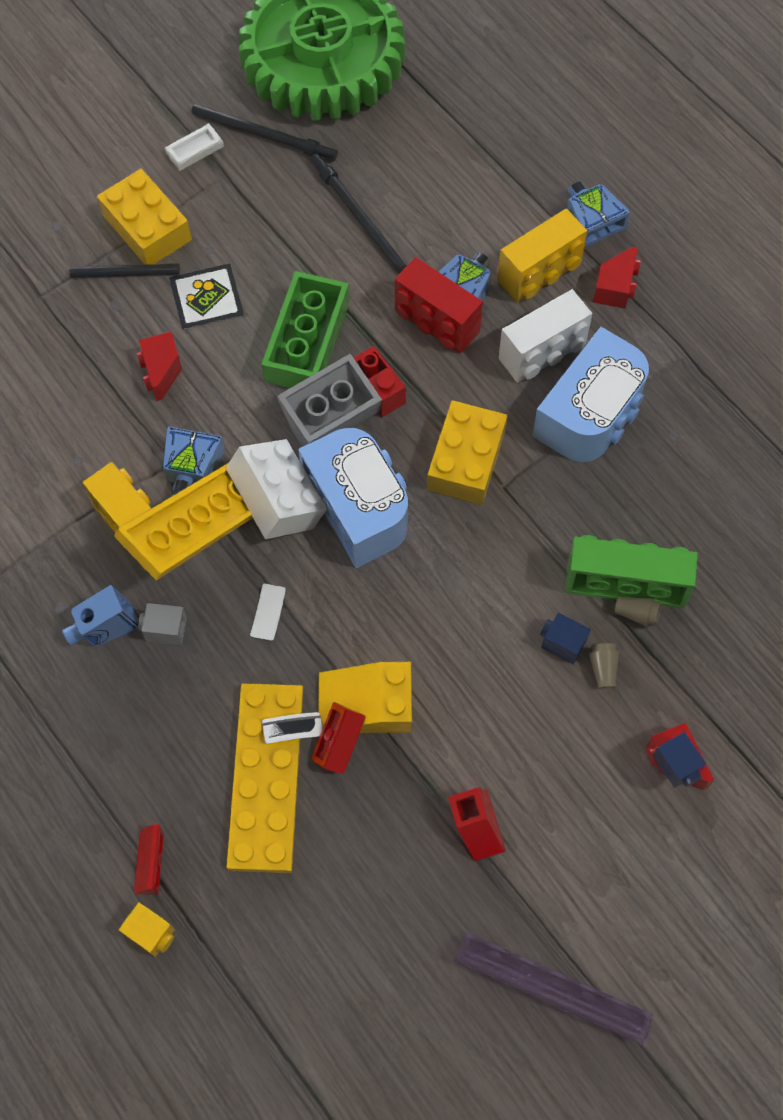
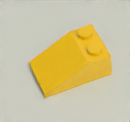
[319,662,412,733]

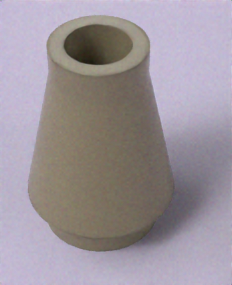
[615,596,661,627]
[589,643,619,689]

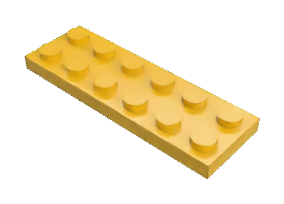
[114,463,253,581]
[227,683,304,873]

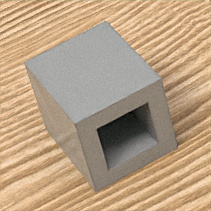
[138,603,187,646]

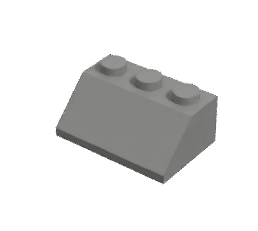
[277,354,382,447]

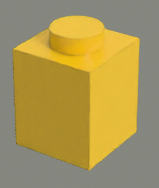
[119,902,175,957]

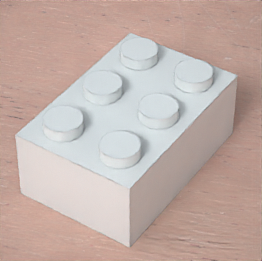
[498,289,592,383]
[226,439,327,539]

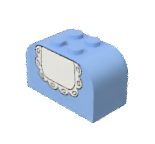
[532,327,649,462]
[298,428,408,568]

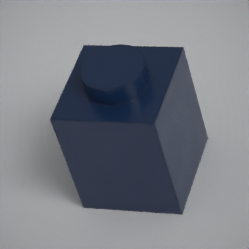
[540,612,591,665]
[653,731,707,788]

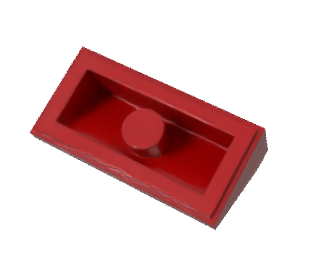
[311,702,365,774]
[134,824,164,895]

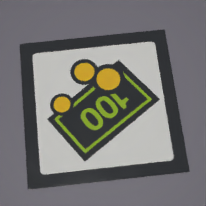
[169,263,244,329]

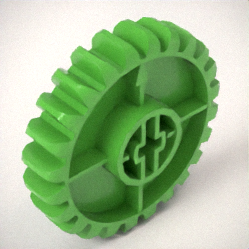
[238,0,405,121]

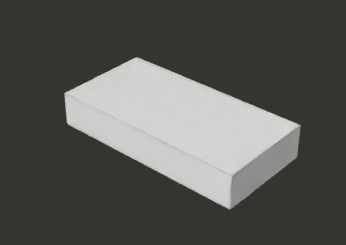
[165,124,224,171]

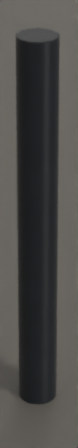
[70,263,180,278]

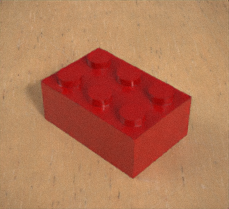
[395,257,483,354]

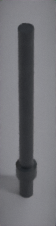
[192,104,338,161]
[310,153,407,273]

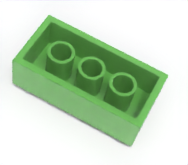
[261,271,350,388]
[565,535,698,609]

